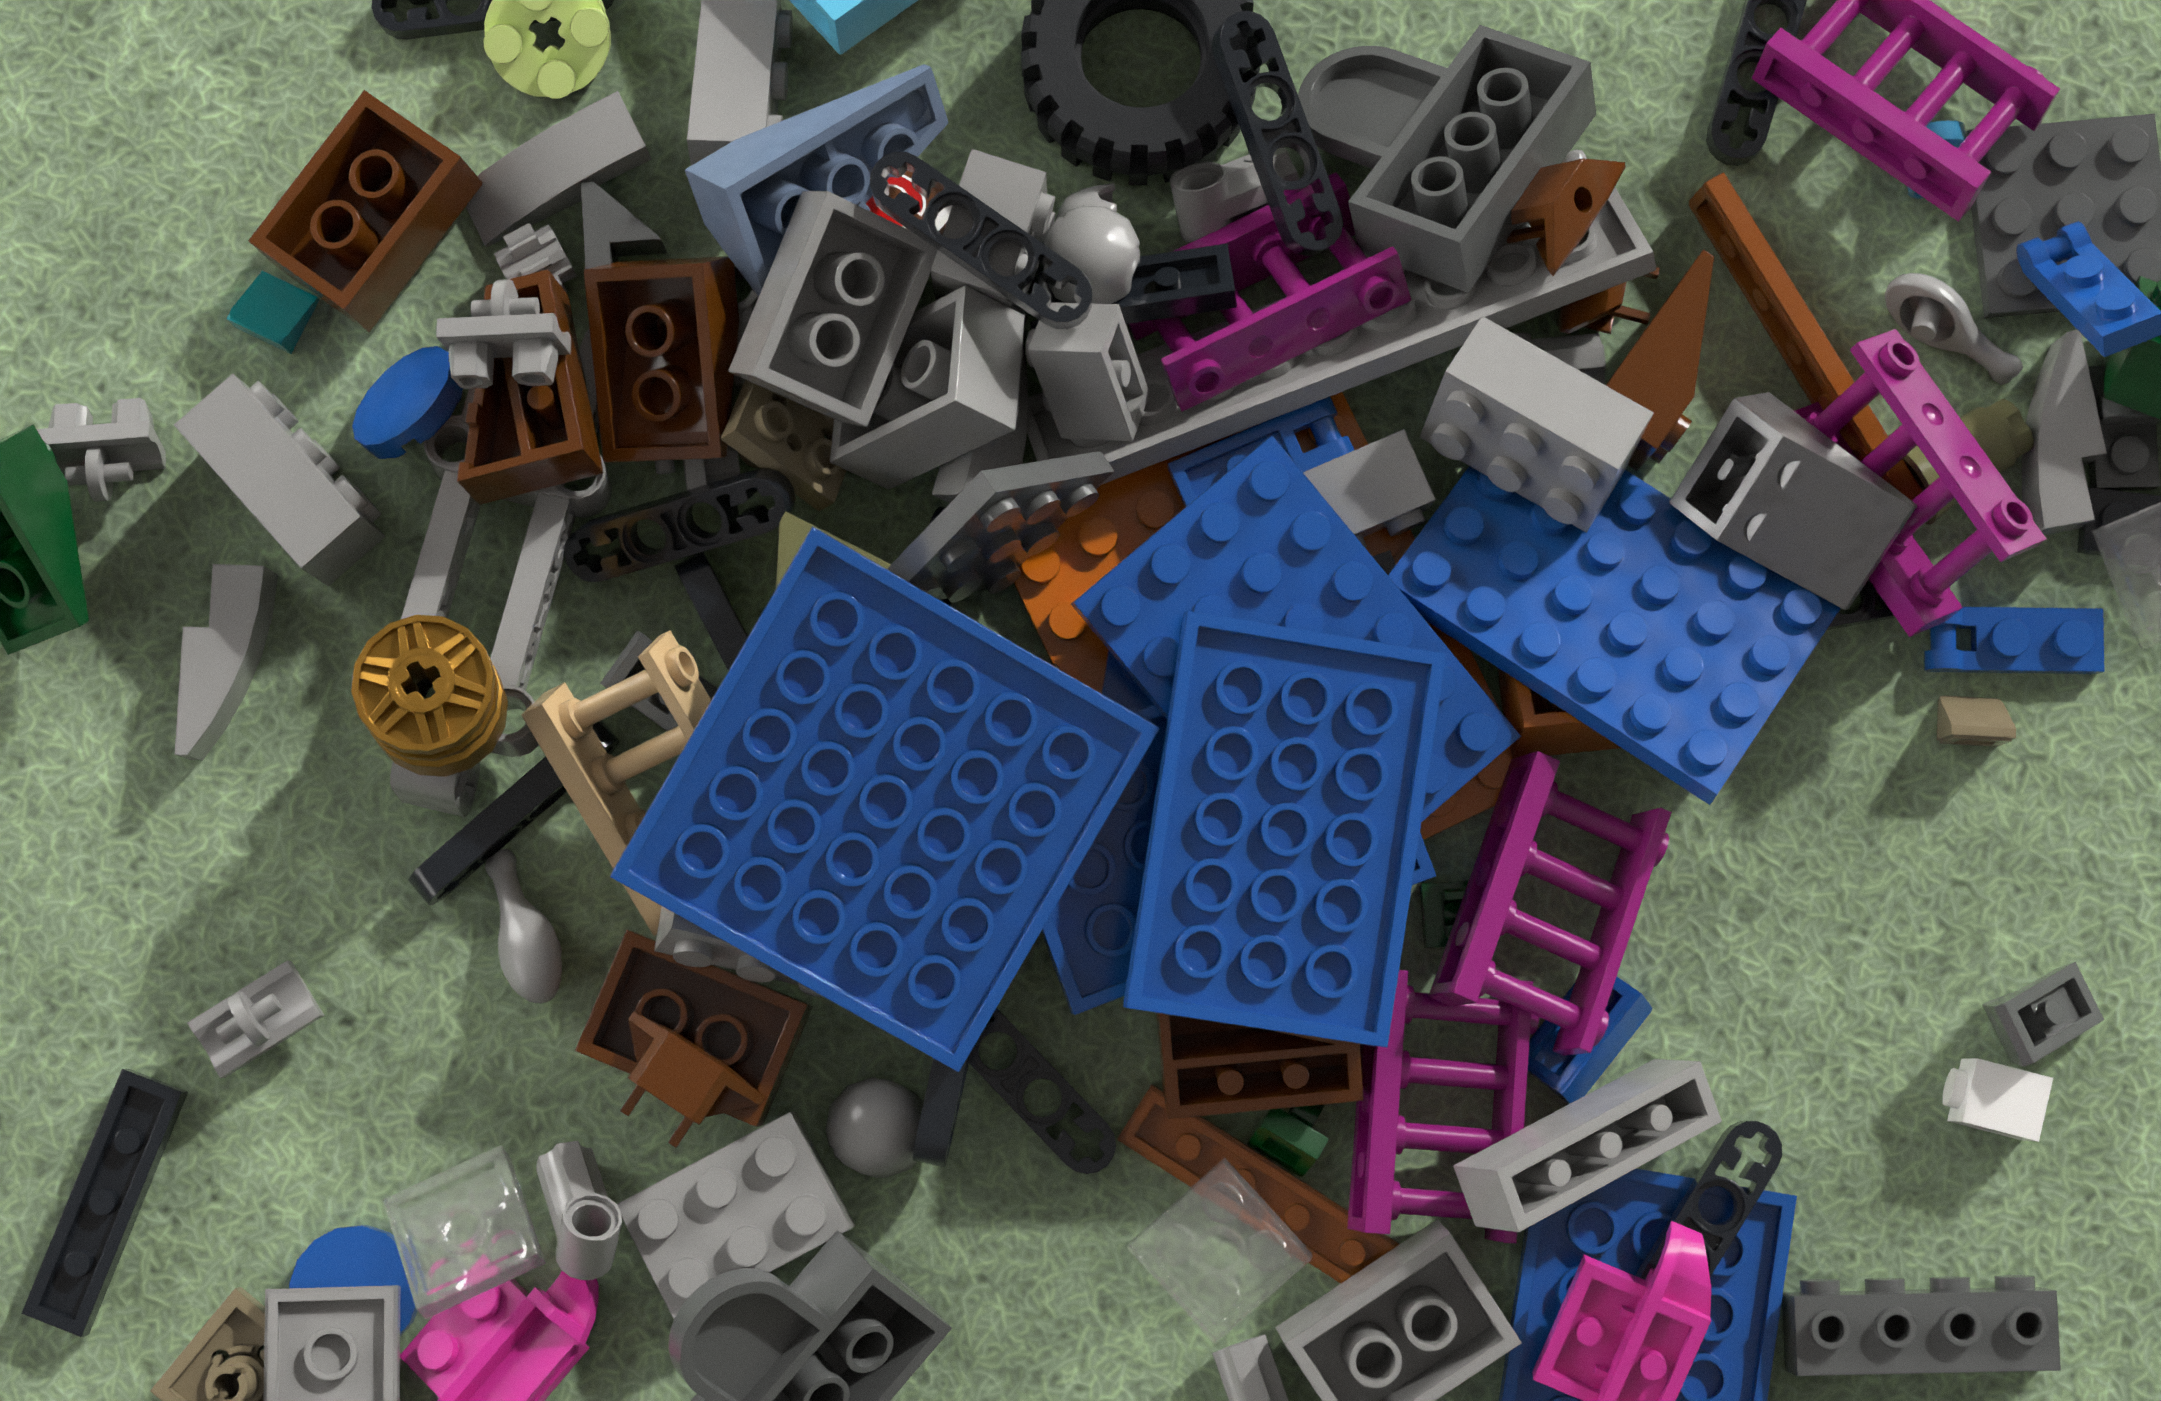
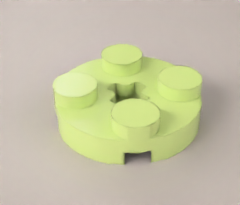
[484,0,611,99]

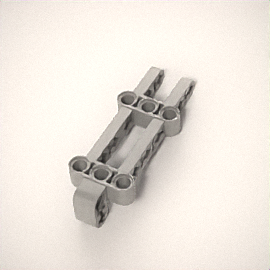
[351,329,612,817]

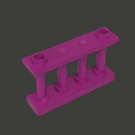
[1752,0,2060,222]
[1126,172,1412,412]
[1794,329,2046,637]
[1428,751,1672,1056]
[1347,970,1539,1244]

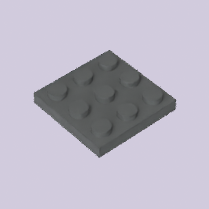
[1966,114,2161,318]
[887,451,1114,603]

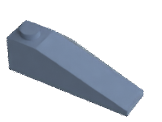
[685,64,949,297]

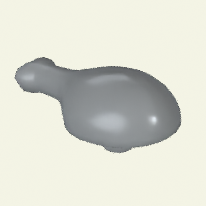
[1885,273,2023,385]
[485,849,562,1004]

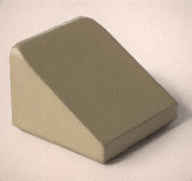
[1937,695,2016,747]

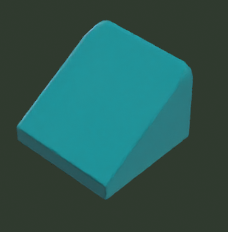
[226,270,320,354]

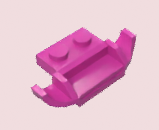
[1532,1221,1712,1401]
[400,1256,599,1401]

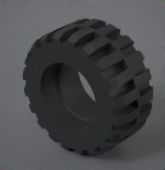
[1021,0,1260,185]

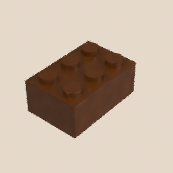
[248,90,483,332]
[575,930,813,1127]

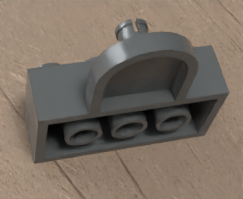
[1298,25,1596,293]
[669,1230,952,1401]

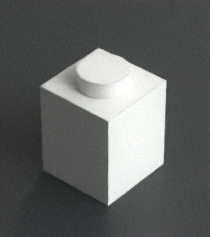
[1943,1058,2053,1142]

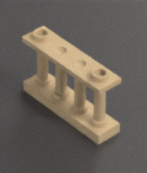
[521,630,711,936]

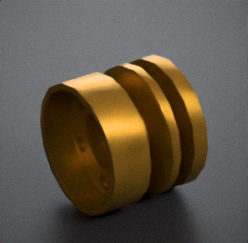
[351,615,508,777]

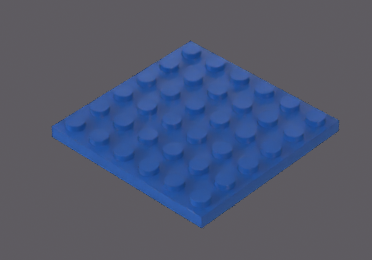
[610,526,1160,1072]

